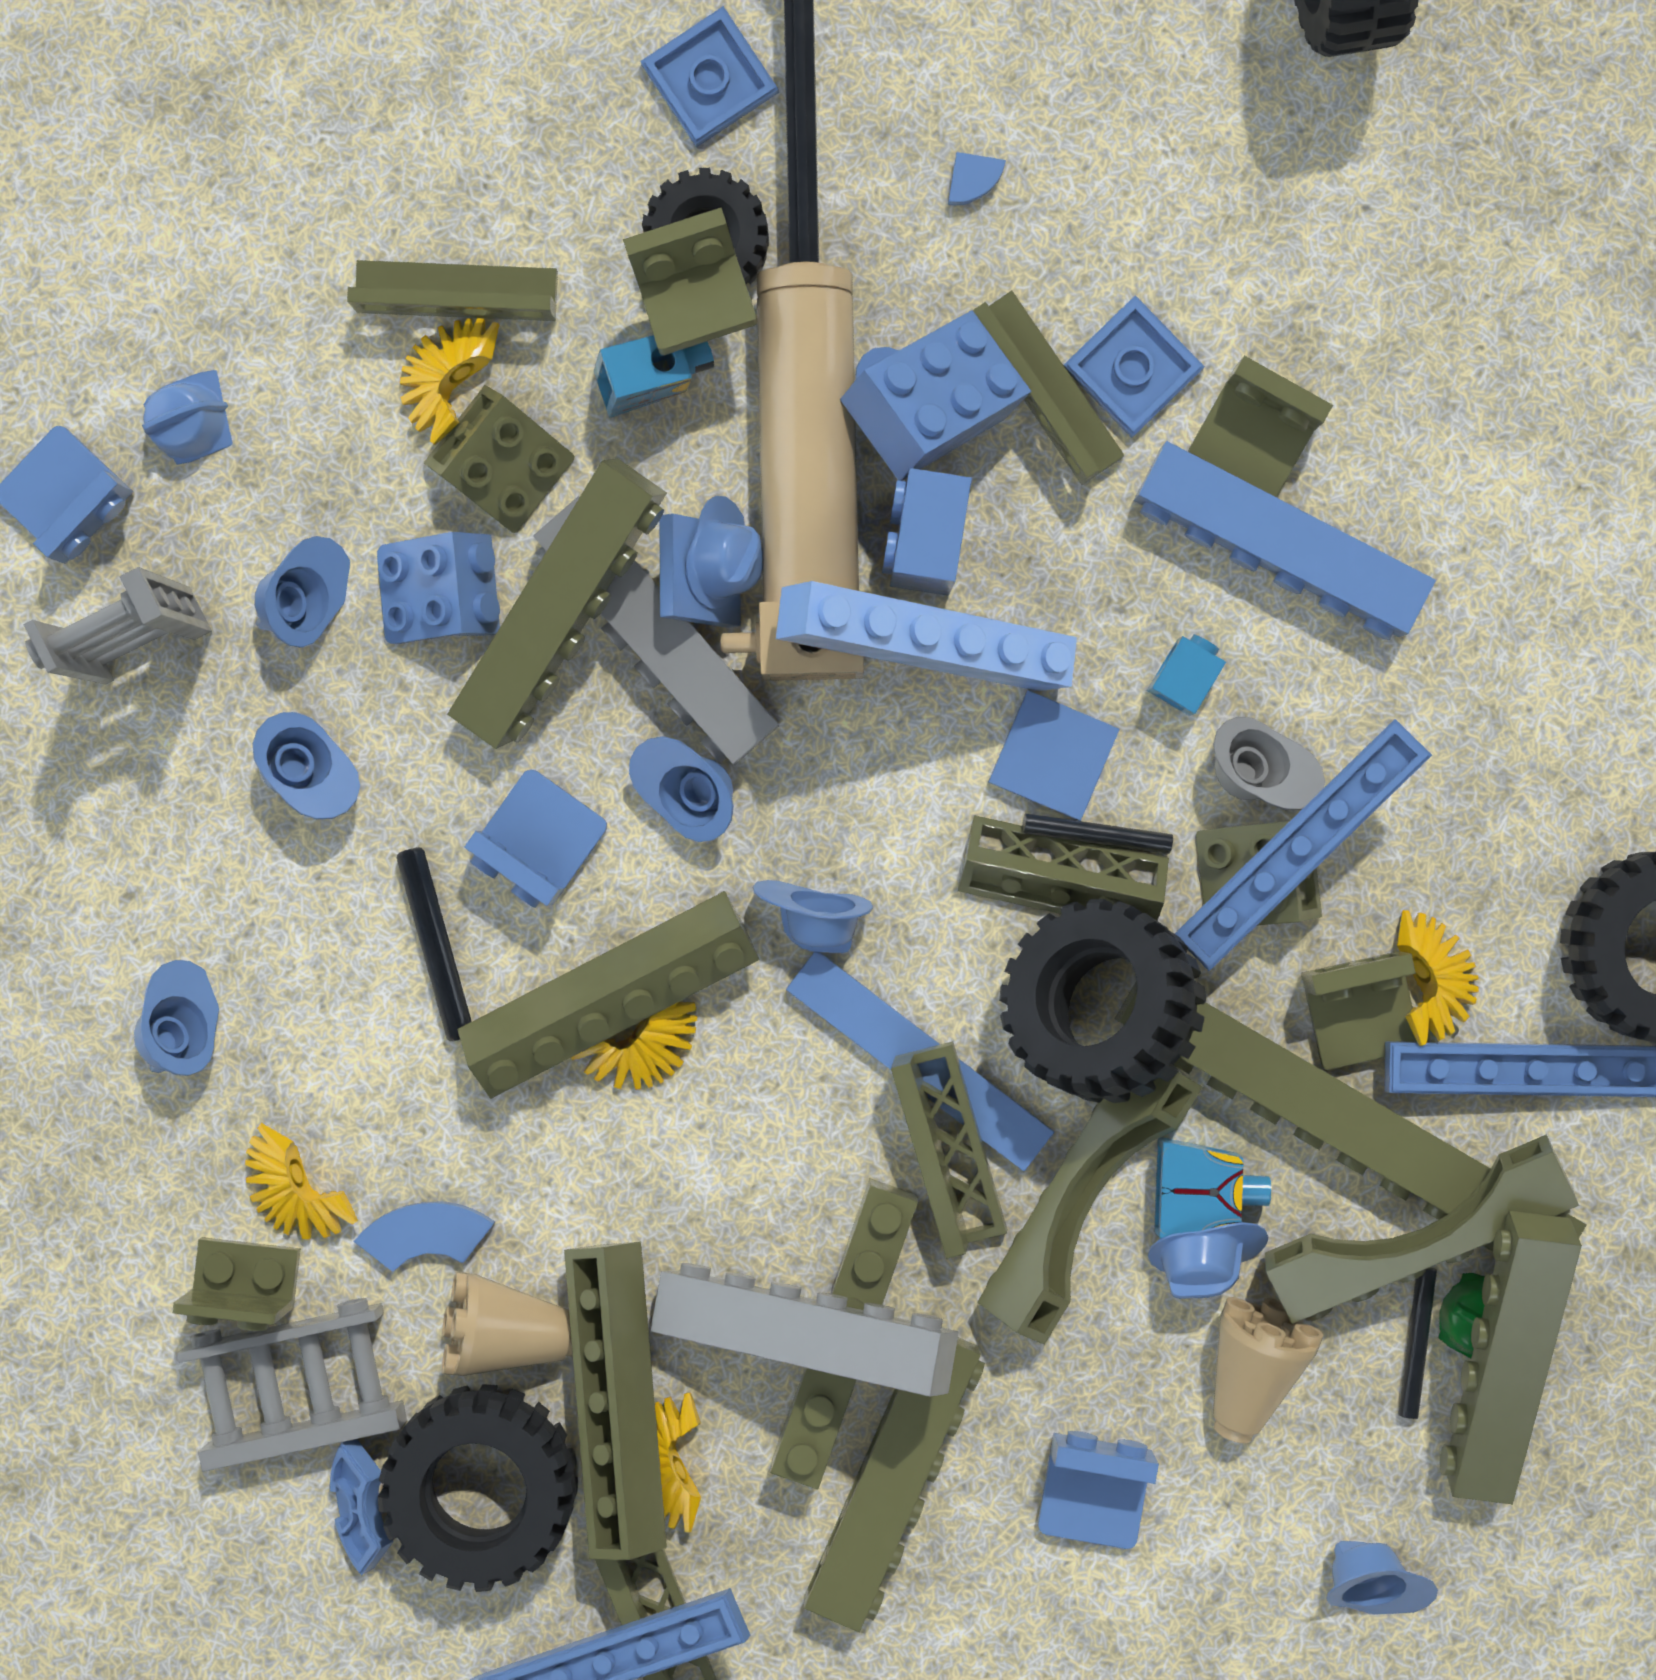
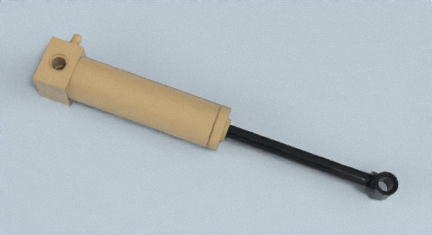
[721,0,864,681]

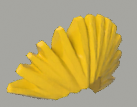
[400,318,500,445]
[1397,910,1479,1046]
[571,1001,697,1090]
[245,1123,358,1239]
[655,1392,701,1532]

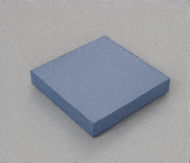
[640,6,779,148]
[1063,295,1205,438]
[659,513,741,628]
[988,690,1120,821]

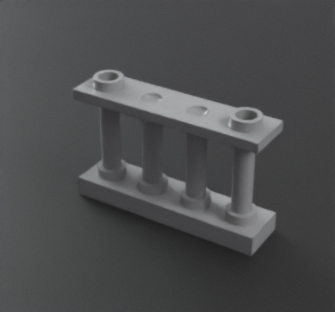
[23,567,212,685]
[176,1298,407,1472]

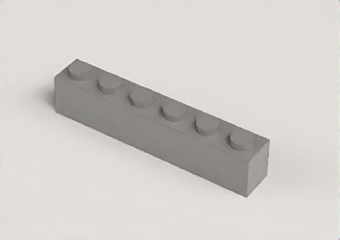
[533,496,779,765]
[650,1263,959,1397]

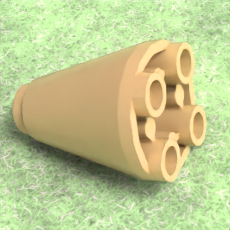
[442,1272,573,1376]
[1213,1297,1323,1443]

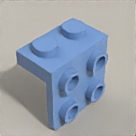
[0,426,134,564]
[377,532,500,644]
[464,770,607,908]
[1038,1431,1159,1549]

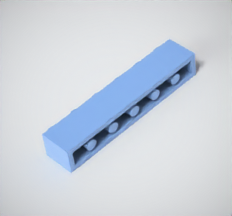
[776,581,1077,691]

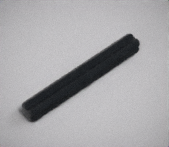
[396,847,472,1041]

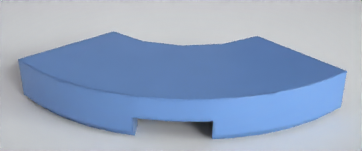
[353,1201,495,1272]
[330,1439,394,1576]

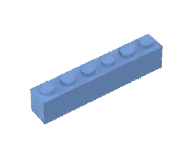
[1133,441,1436,640]

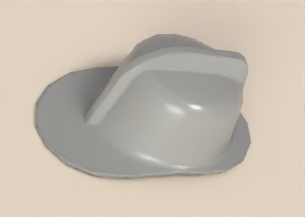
[1212,716,1325,810]

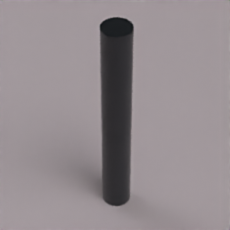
[1022,813,1173,854]
[1398,1268,1437,1419]

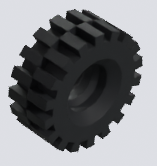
[642,168,769,285]

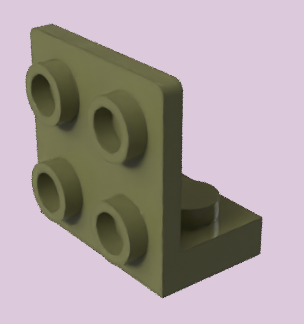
[623,208,757,355]
[1188,355,1333,497]
[424,385,574,533]
[1196,820,1322,926]
[1301,951,1417,1070]
[172,1237,301,1331]

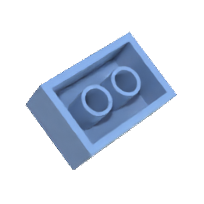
[840,310,1032,481]
[882,468,972,596]

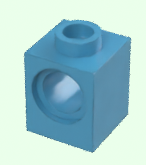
[1146,634,1226,716]

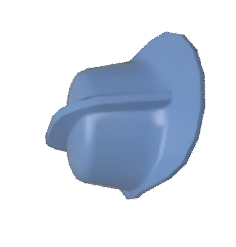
[142,370,233,465]
[686,496,763,609]
[254,536,350,648]
[252,712,360,820]
[629,736,734,842]
[752,880,873,953]
[134,960,219,1076]
[1148,1222,1269,1299]
[1326,1541,1438,1615]

